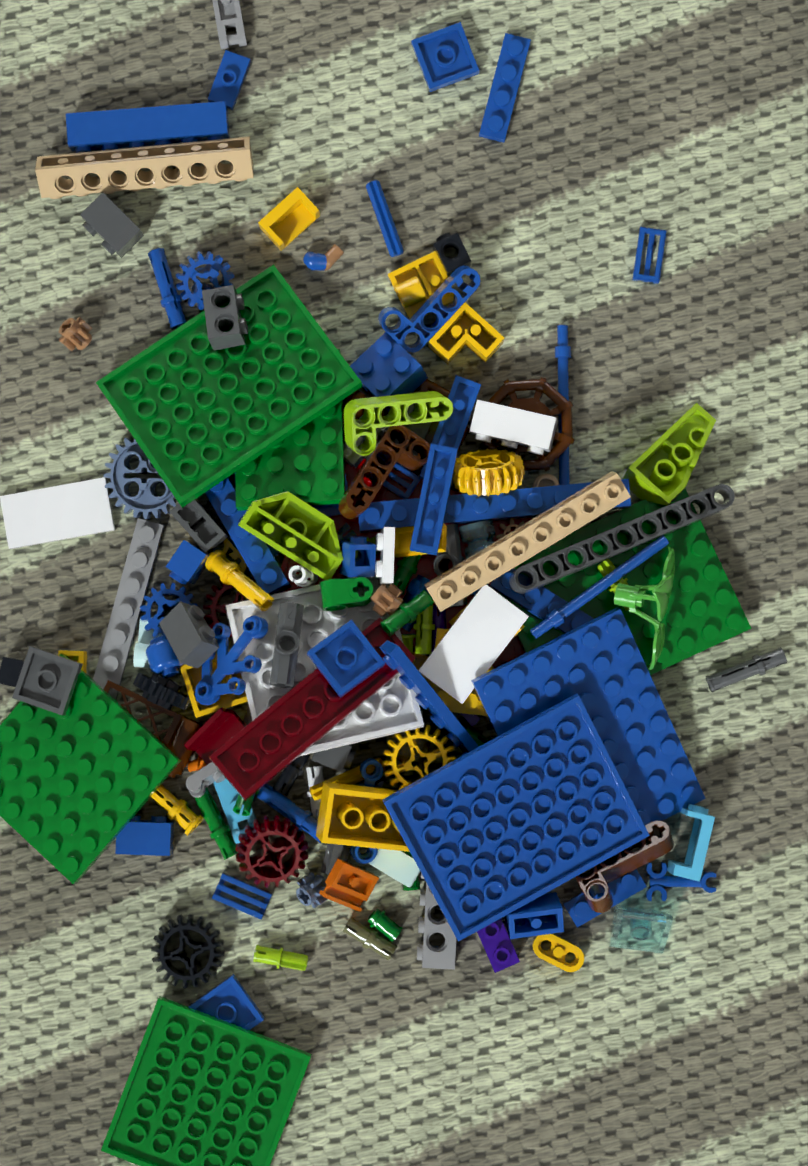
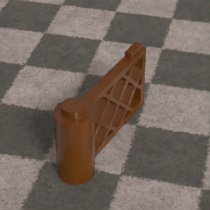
[103,680,203,778]

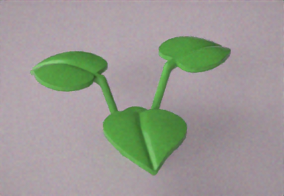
[614,547,675,670]

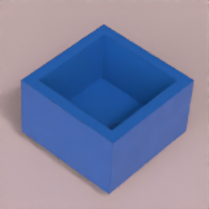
[350,332,428,413]

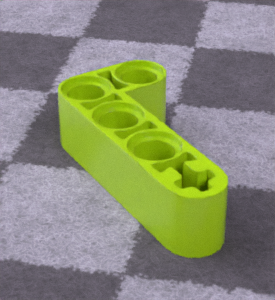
[344,391,453,456]

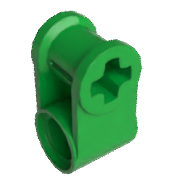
[320,577,373,611]

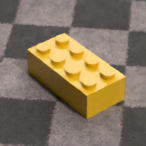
[316,782,410,852]

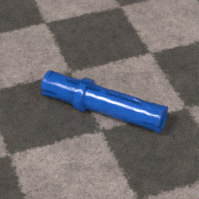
[148,248,187,329]
[257,783,321,843]

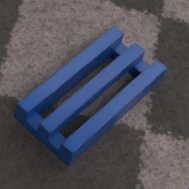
[632,227,667,284]
[377,456,421,499]
[212,873,272,919]

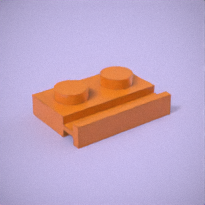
[319,859,379,912]

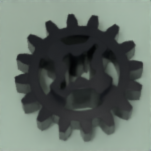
[133,673,190,710]

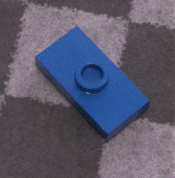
[208,50,251,110]

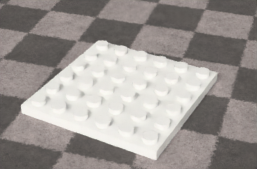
[225,577,424,756]

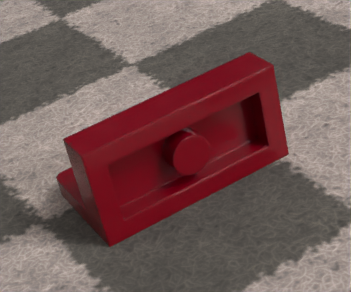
[184,707,247,765]

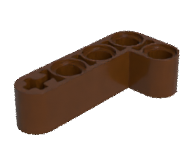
[339,425,430,519]
[575,821,674,913]

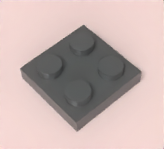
[12,646,83,715]

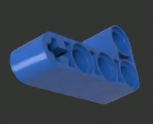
[378,265,481,352]

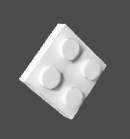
[375,527,395,585]

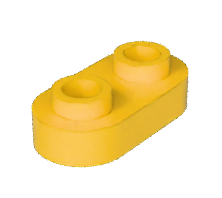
[532,934,584,972]

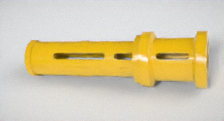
[205,550,274,611]
[151,784,204,836]

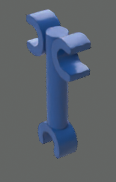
[646,862,716,901]

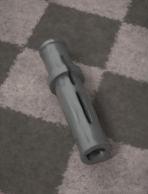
[706,647,787,693]

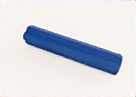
[366,180,403,257]

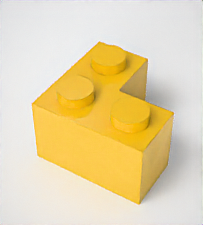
[428,302,505,364]

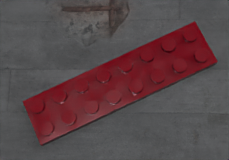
[209,617,416,801]

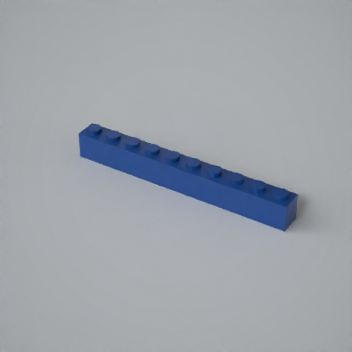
[358,479,631,533]

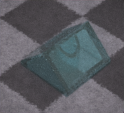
[609,905,673,953]

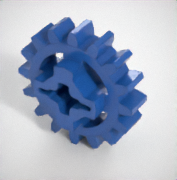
[176,251,234,311]
[140,583,198,638]

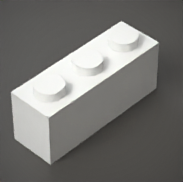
[470,400,558,455]

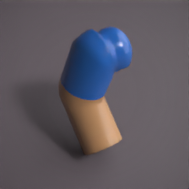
[303,244,344,271]

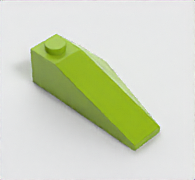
[623,403,716,506]

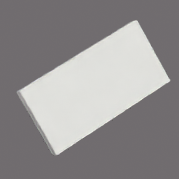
[0,477,115,549]
[418,584,529,704]

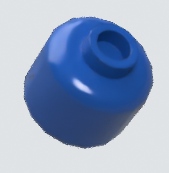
[146,635,184,678]

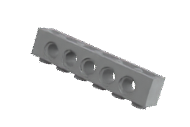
[417,873,456,970]

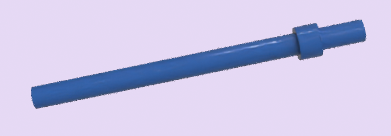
[555,325,571,485]
[530,535,669,639]

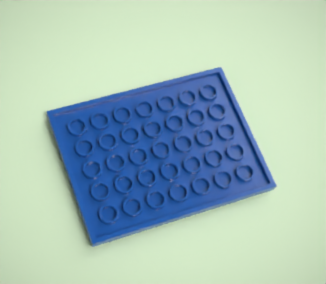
[471,607,706,825]
[382,693,650,942]

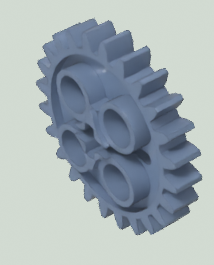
[103,438,178,519]

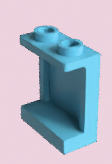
[667,804,715,882]

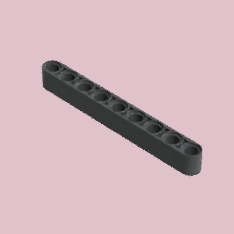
[509,484,735,594]

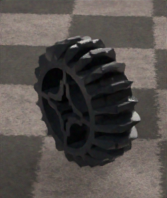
[151,914,225,988]

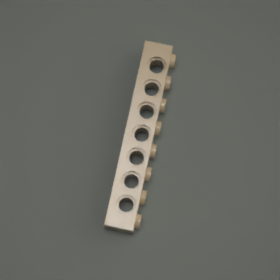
[35,136,254,199]
[424,471,631,612]

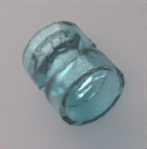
[459,520,496,559]

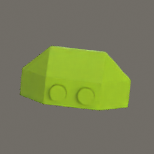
[238,491,343,580]

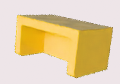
[258,187,320,251]

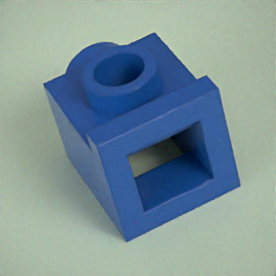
[340,536,376,577]

